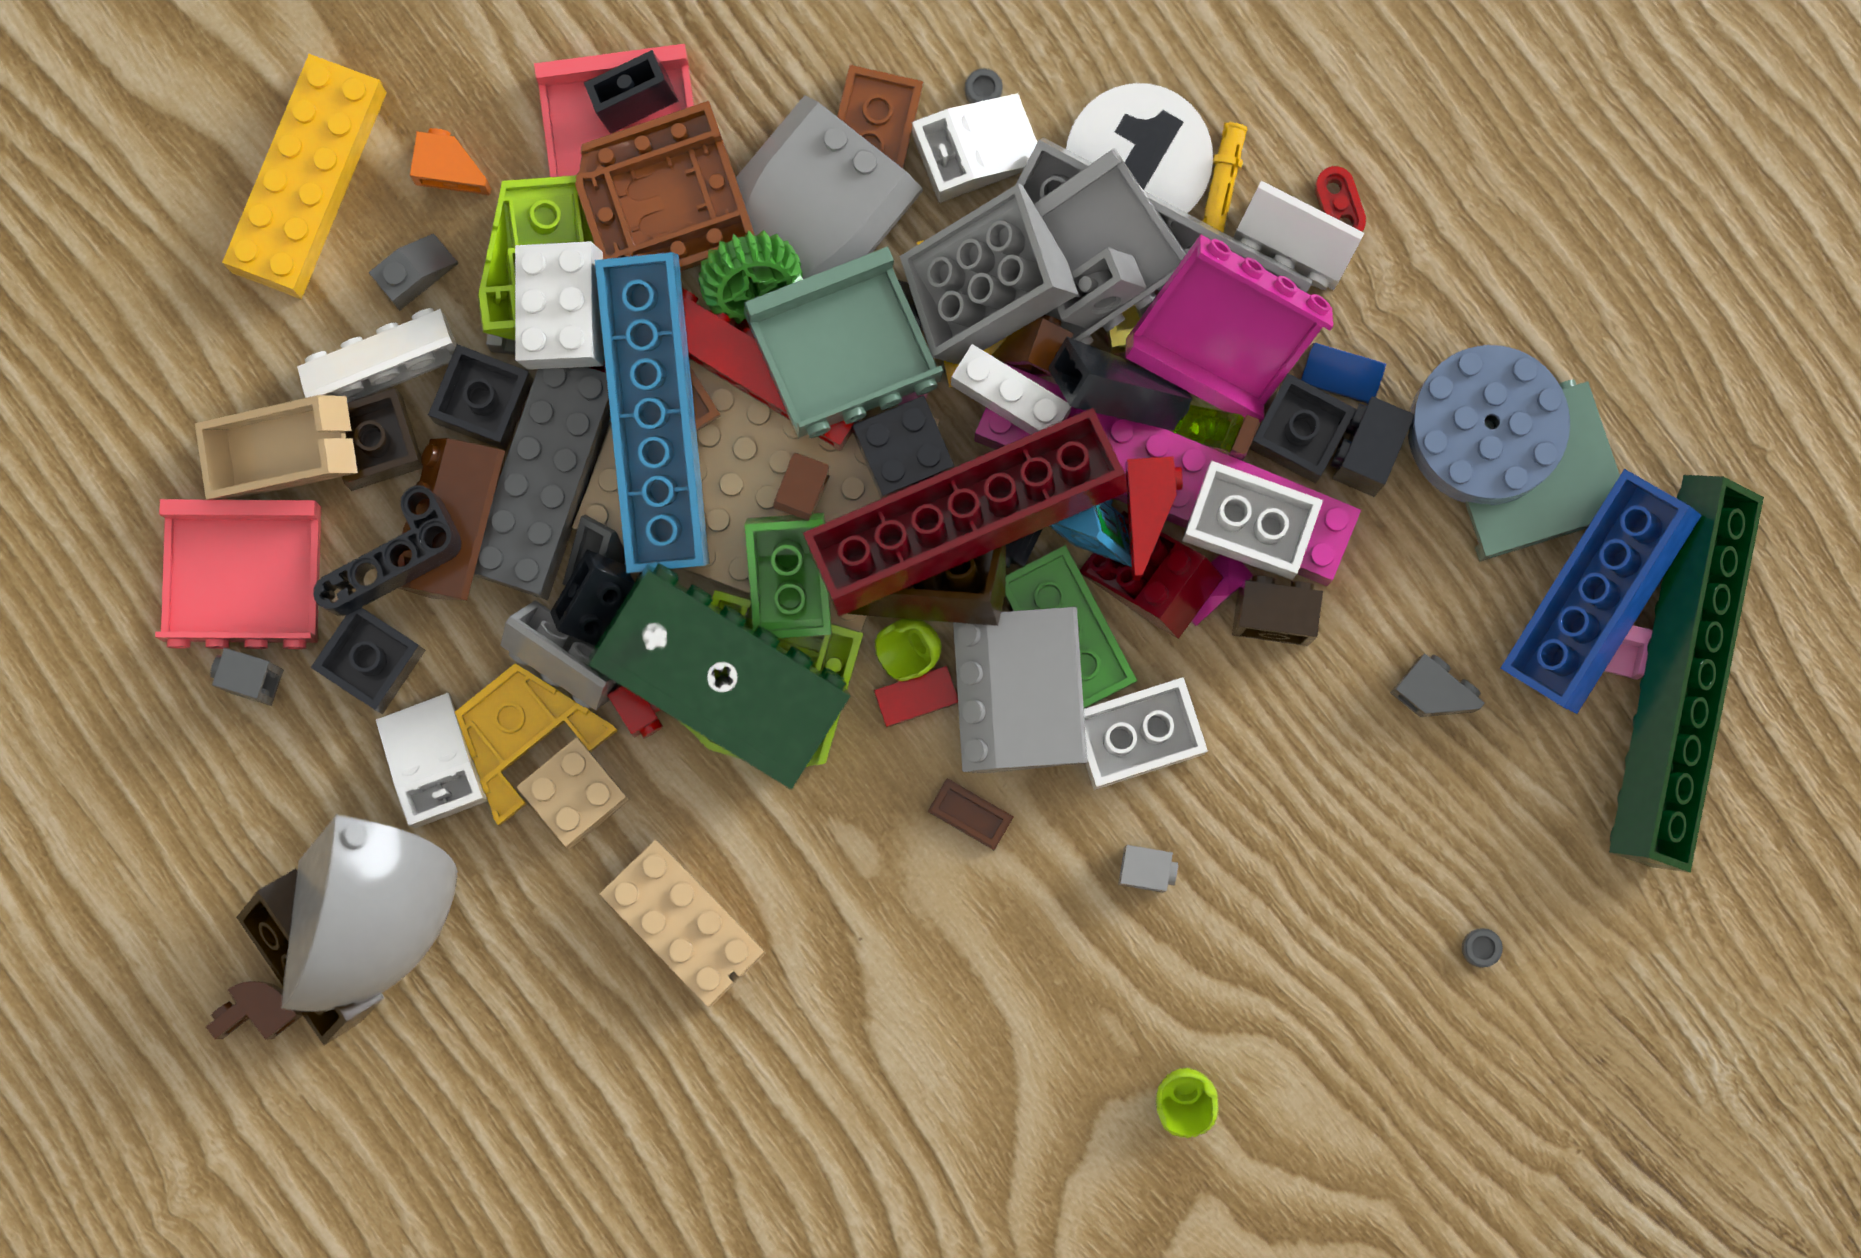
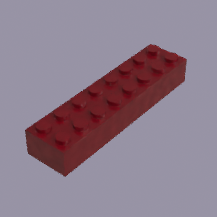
[803,408,1128,617]

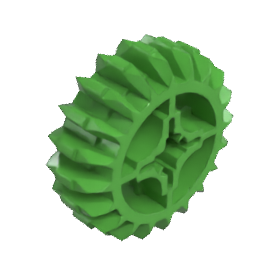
[698,230,803,324]

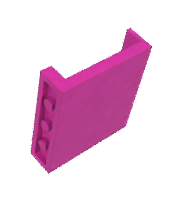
[1125,234,1333,423]

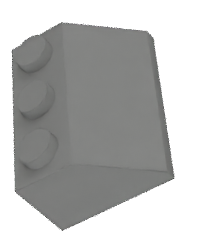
[500,600,619,710]

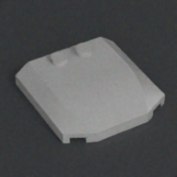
[736,95,923,280]

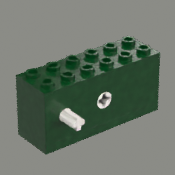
[588,563,851,790]

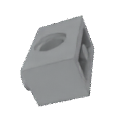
[1057,247,1147,329]

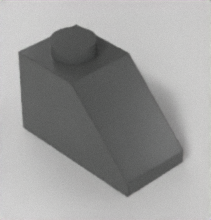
[369,233,458,311]

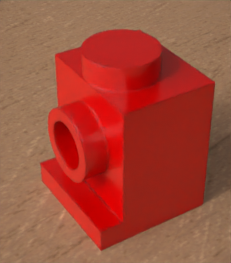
[607,686,663,739]

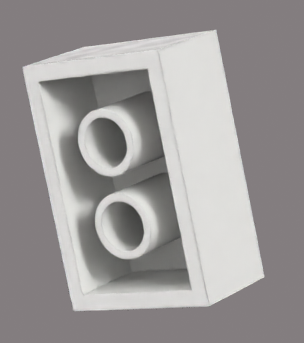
[515,241,604,370]
[1182,461,1323,580]
[1084,677,1208,790]

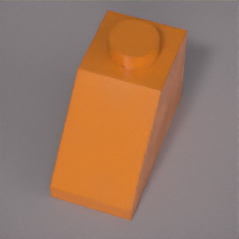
[410,128,491,195]

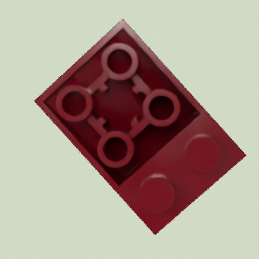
[1079,511,1224,639]

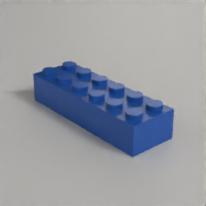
[1500,469,1702,714]

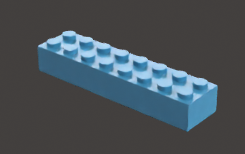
[595,252,710,573]

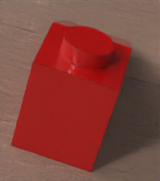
[1125,456,1183,580]

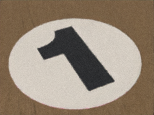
[1066,83,1213,213]

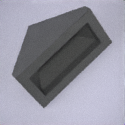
[562,515,625,586]

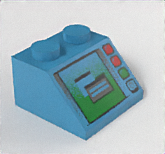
[1050,499,1131,567]

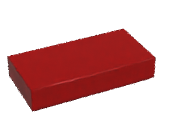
[874,666,958,728]

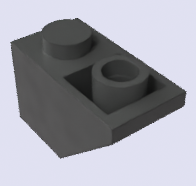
[1390,654,1485,717]

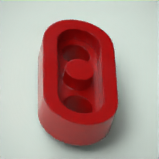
[1315,166,1366,232]

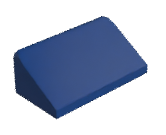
[1301,343,1386,403]

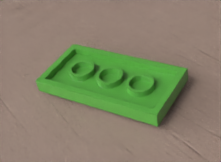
[1005,545,1137,709]

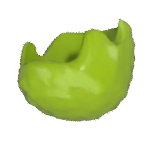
[874,619,942,681]
[1156,1068,1218,1138]

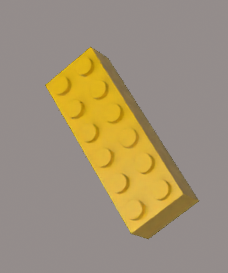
[222,54,387,299]

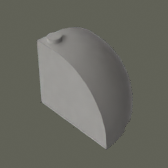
[281,815,458,1011]

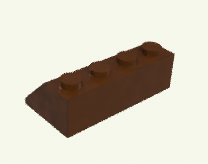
[398,438,505,601]

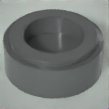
[965,68,1003,104]
[1462,928,1503,968]

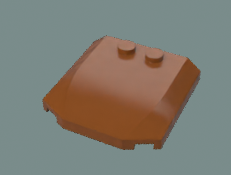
[575,101,755,272]

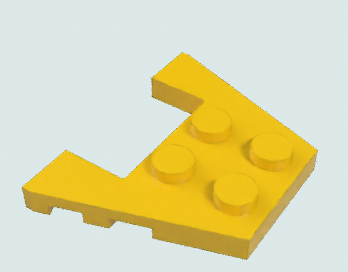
[455,663,618,826]

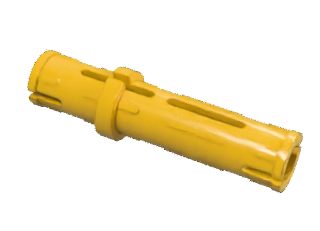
[1202,122,1248,233]

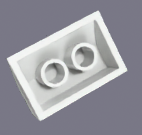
[1233,181,1364,290]

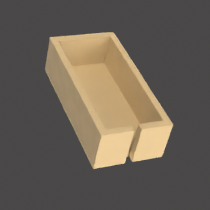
[195,395,358,500]
[599,839,766,1007]

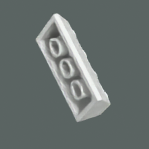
[297,308,457,403]

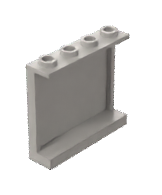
[1034,149,1186,345]

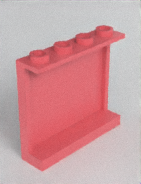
[534,44,694,177]
[155,499,321,649]

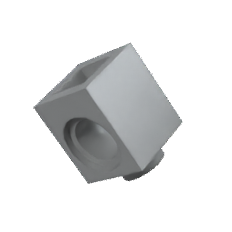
[1118,845,1178,893]

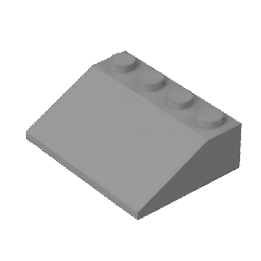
[900,184,1079,365]
[953,607,1087,774]

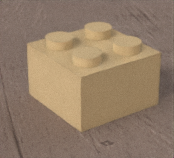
[516,737,630,849]

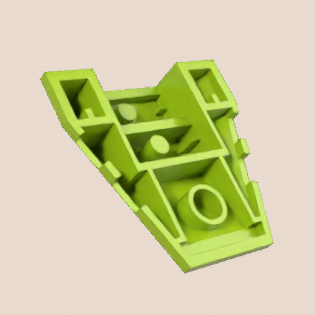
[478,175,595,340]

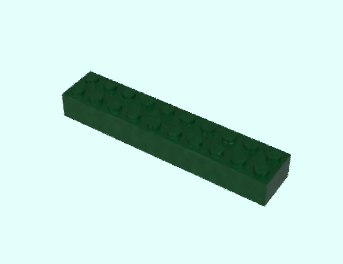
[1609,475,1764,873]

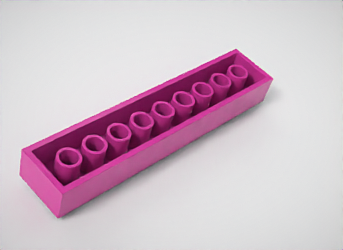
[974,363,1361,586]

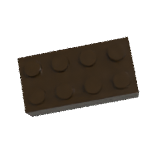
[236,868,385,1045]

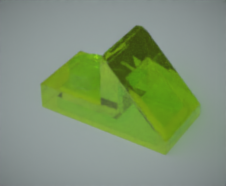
[1173,405,1244,455]

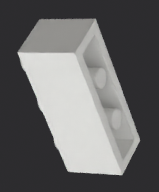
[951,344,1071,434]

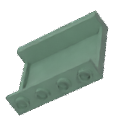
[744,246,944,438]
[1465,379,1620,562]

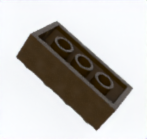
[848,545,1006,626]

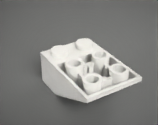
[912,94,1037,203]
[376,693,488,828]

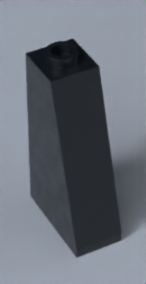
[1048,337,1193,431]

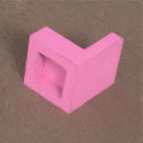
[1604,625,1653,680]

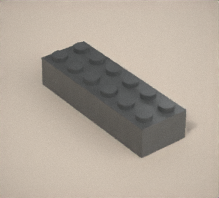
[474,367,611,600]

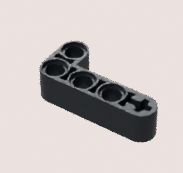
[313,485,462,616]

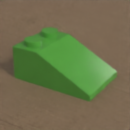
[745,513,832,638]

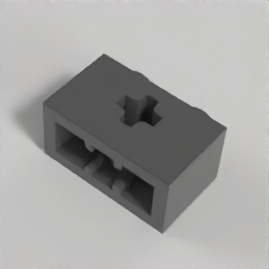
[210,648,284,706]

